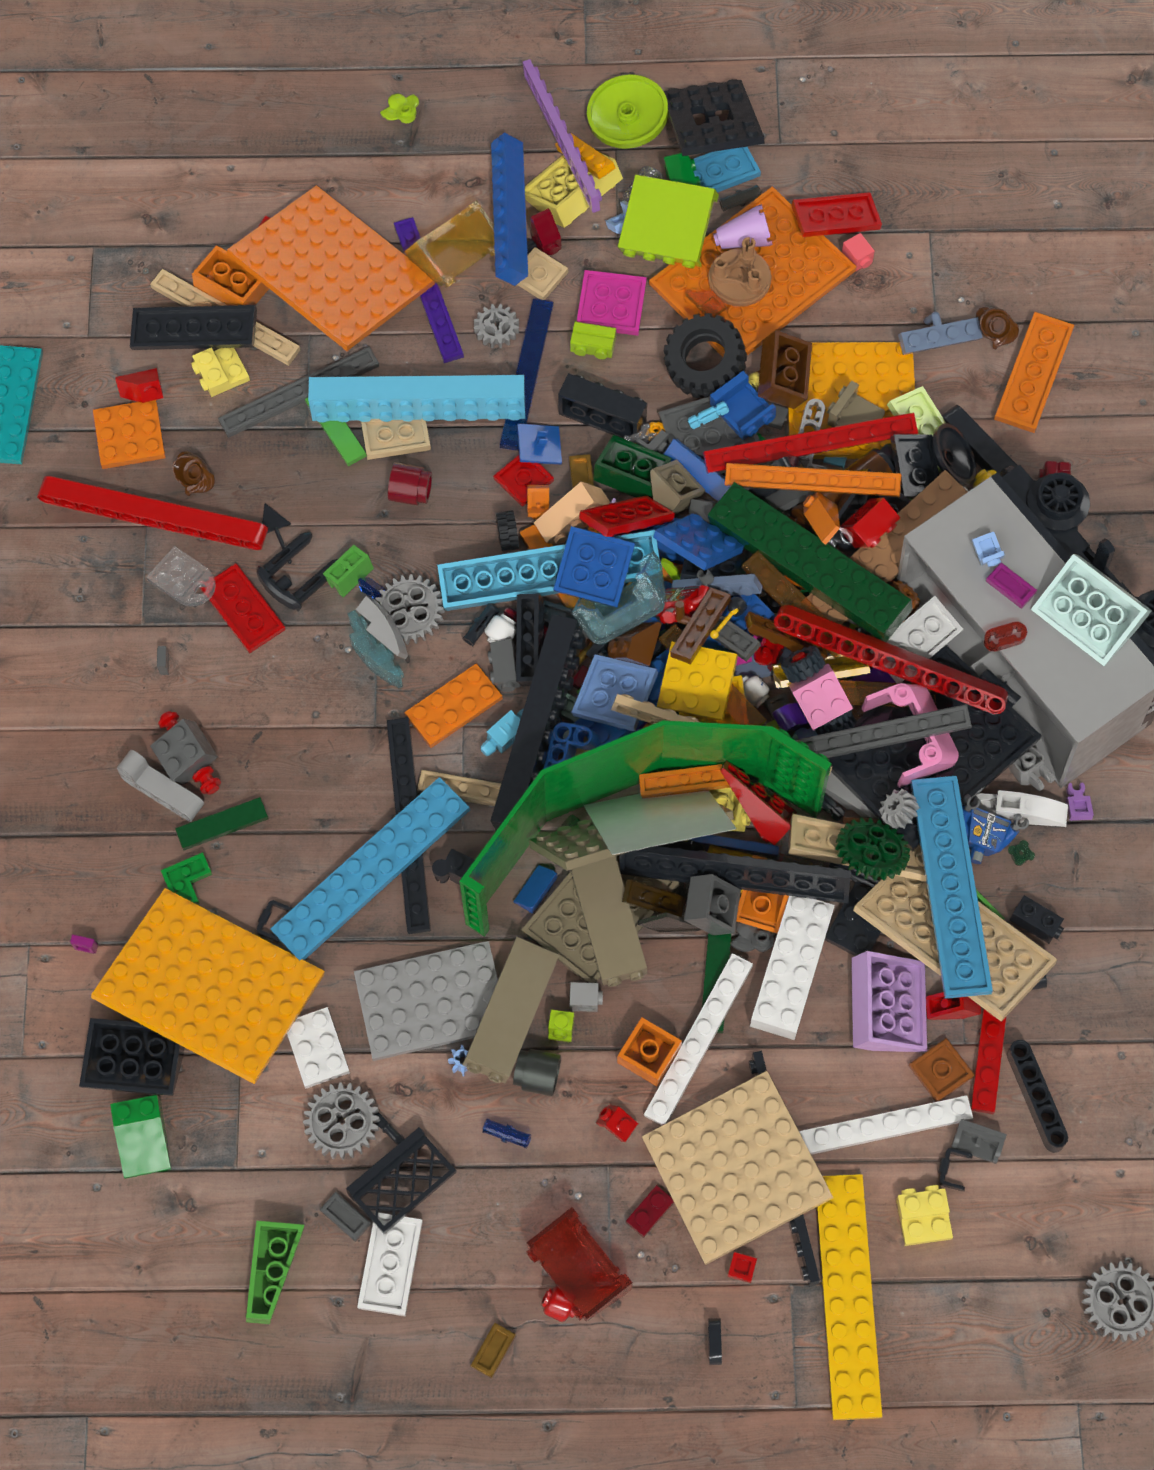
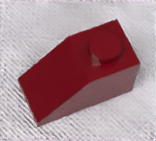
[531,208,562,255]

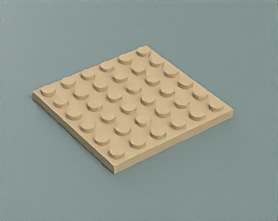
[642,1071,833,1265]

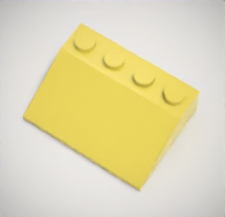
[525,153,623,228]

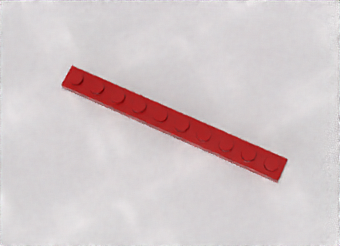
[703,413,918,474]

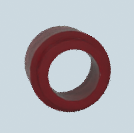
[388,463,432,506]

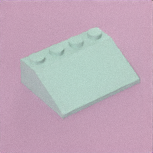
[1031,554,1152,666]

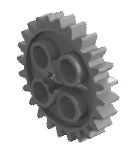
[375,574,445,645]
[303,1082,380,1160]
[1082,1261,1154,1342]

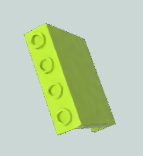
[618,175,719,269]

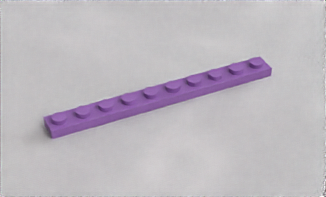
[523,59,602,213]

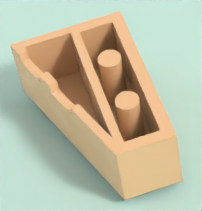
[534,482,610,546]

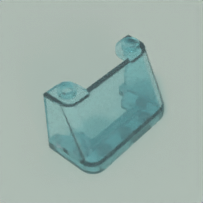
[572,551,666,645]

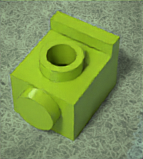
[548,1010,574,1042]

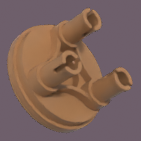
[708,237,771,307]

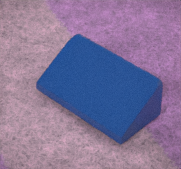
[513,865,557,914]

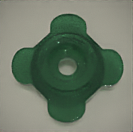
[1008,840,1035,866]

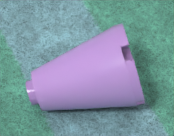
[713,204,773,249]

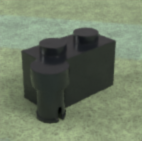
[432,849,475,885]

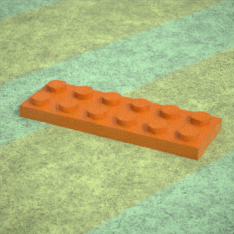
[994,312,1074,433]

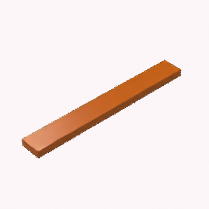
[725,463,902,497]

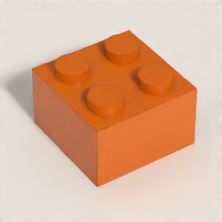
[617,1017,682,1086]

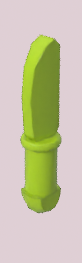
[660,558,681,580]

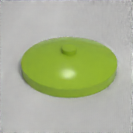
[587,75,668,149]

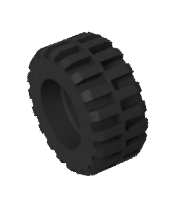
[663,313,747,398]

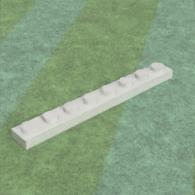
[644,953,753,1126]
[799,1096,973,1155]

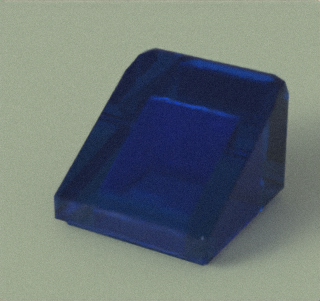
[358,578,386,599]

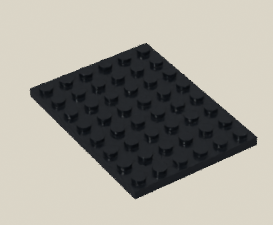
[828,645,1042,851]

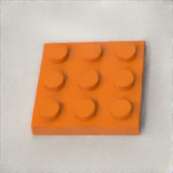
[93,400,166,469]

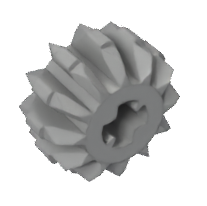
[879,789,920,829]

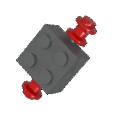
[150,711,221,795]

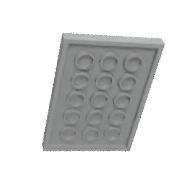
[354,941,498,1061]

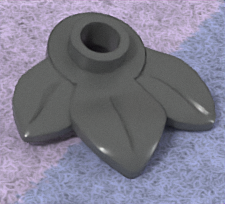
[731,921,774,952]

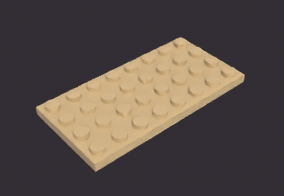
[853,876,1057,1021]

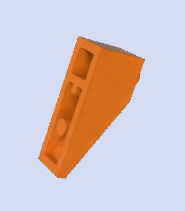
[803,492,840,545]

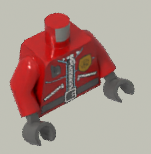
[647,569,714,624]

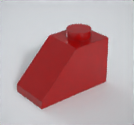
[115,368,164,403]
[926,992,981,1020]

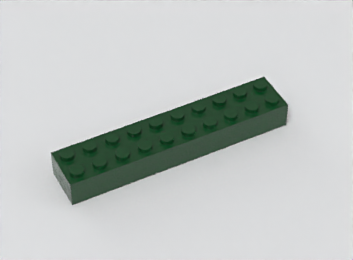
[708,482,913,642]

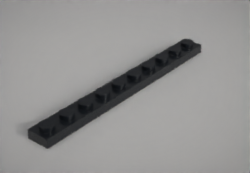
[387,717,431,934]
[749,1050,820,1287]

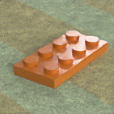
[404,663,503,748]

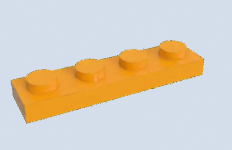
[555,133,616,180]

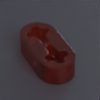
[983,622,1027,652]

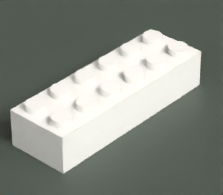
[750,896,835,1040]

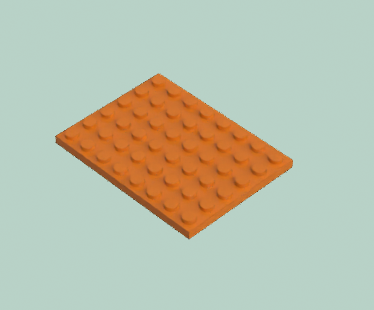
[227,185,435,351]
[649,186,857,357]

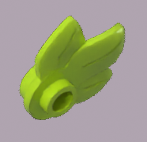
[380,94,419,124]

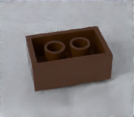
[758,330,812,409]

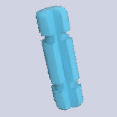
[688,401,729,429]

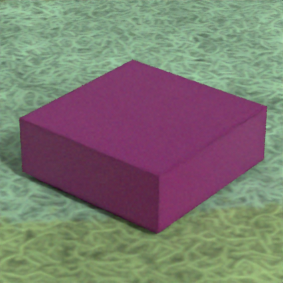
[70,934,98,954]

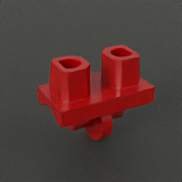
[753,637,785,671]

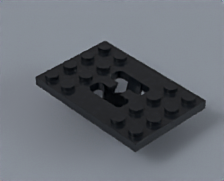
[664,79,765,156]

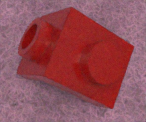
[596,1105,639,1142]

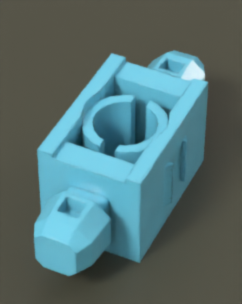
[481,709,523,756]

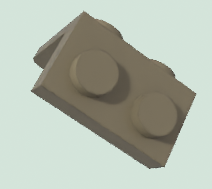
[827,380,885,427]

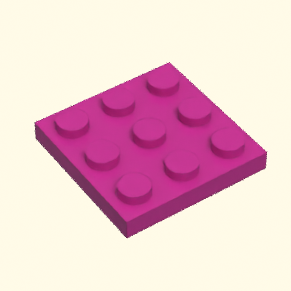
[577,270,647,336]

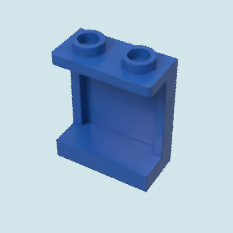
[710,371,776,440]

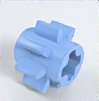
[448,1045,468,1076]

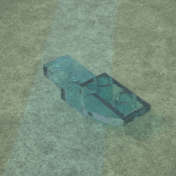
[347,610,404,688]

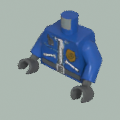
[962,794,1029,864]

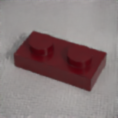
[626,1185,674,1238]

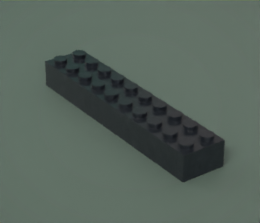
[490,615,586,831]

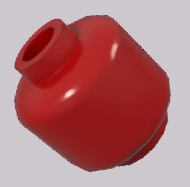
[541,1286,579,1322]

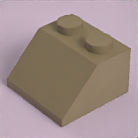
[650,460,705,514]

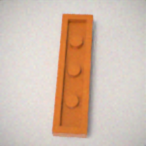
[639,764,731,799]

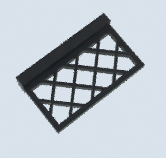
[346,1127,457,1234]

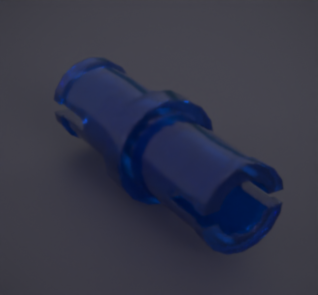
[482,1118,532,1149]

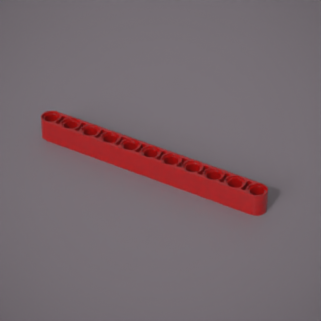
[37,476,268,550]
[774,605,1008,714]

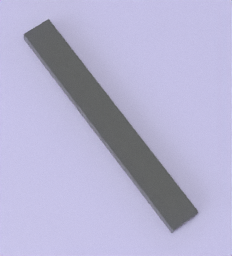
[218,347,379,438]
[795,704,972,758]

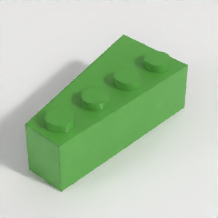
[246,1221,305,1324]

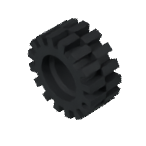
[496,510,519,551]

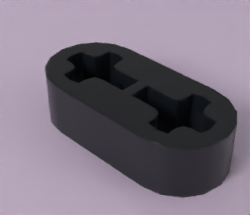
[708,1318,722,1365]

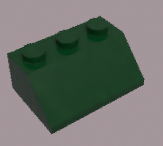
[593,435,672,499]

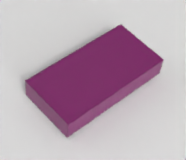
[986,563,1037,609]

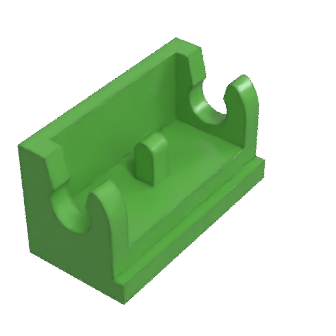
[323,545,374,598]

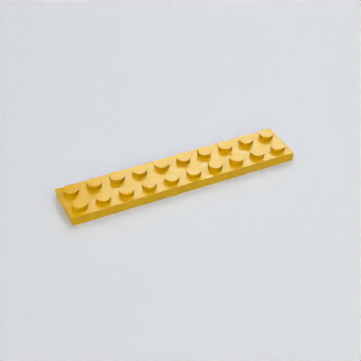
[817,1174,882,1420]

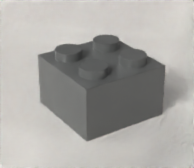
[684,874,741,935]

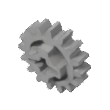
[474,304,519,348]

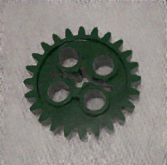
[835,818,910,881]

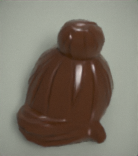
[975,307,1019,350]
[172,451,215,496]

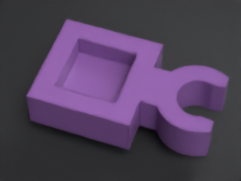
[1066,783,1094,821]

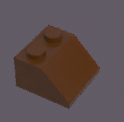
[607,622,662,666]

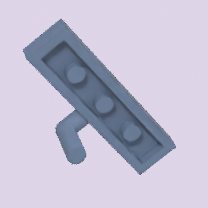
[898,312,983,355]
[671,574,762,596]

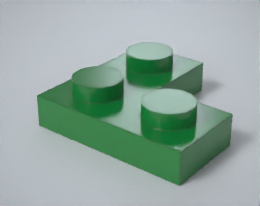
[161,852,212,905]

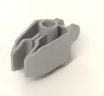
[1008,747,1055,791]

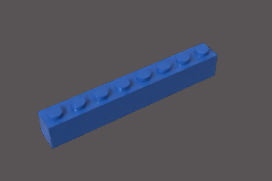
[491,133,528,286]

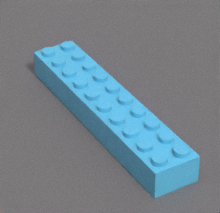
[308,375,525,422]
[437,530,662,611]

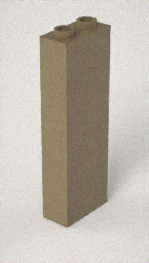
[571,856,647,987]
[462,937,559,1083]

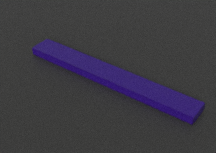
[394,217,464,363]

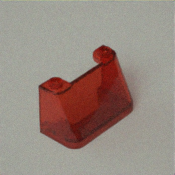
[526,1207,633,1322]

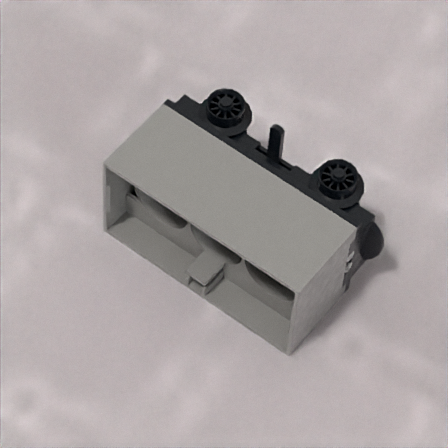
[896,465,1154,788]

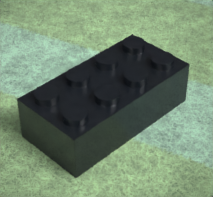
[558,373,647,443]

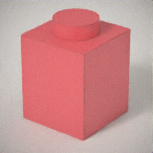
[842,233,875,271]

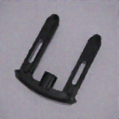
[256,531,338,610]

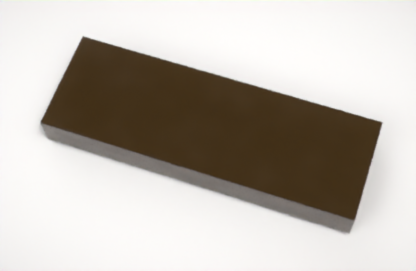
[622,879,686,919]

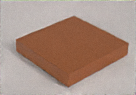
[908,1038,975,1102]

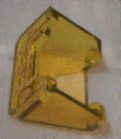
[404,200,495,288]

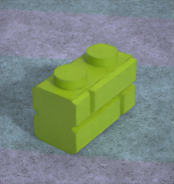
[570,322,616,359]

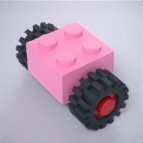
[781,646,856,735]

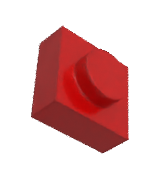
[728,1252,757,1283]

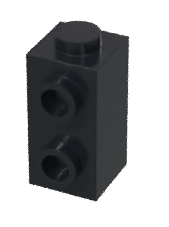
[1010,895,1064,944]

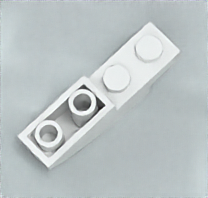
[976,790,1068,827]

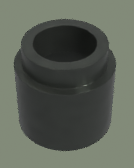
[513,1049,561,1097]

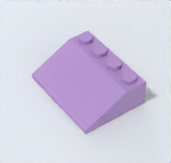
[852,951,927,1052]

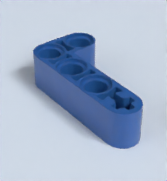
[544,722,600,769]

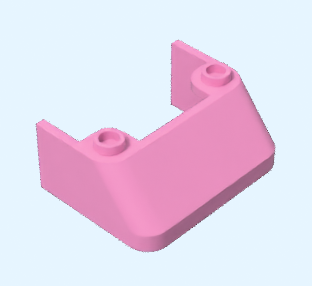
[862,683,959,788]

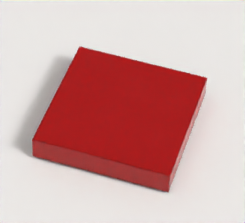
[493,455,554,507]

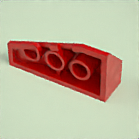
[720,761,797,845]

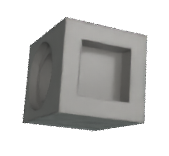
[570,982,603,1012]

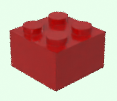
[839,498,900,548]

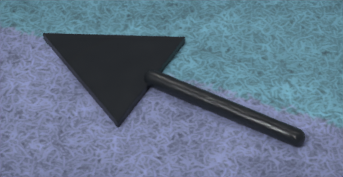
[262,503,292,564]

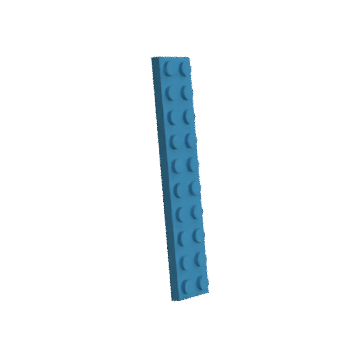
[911,776,993,999]
[270,777,470,961]

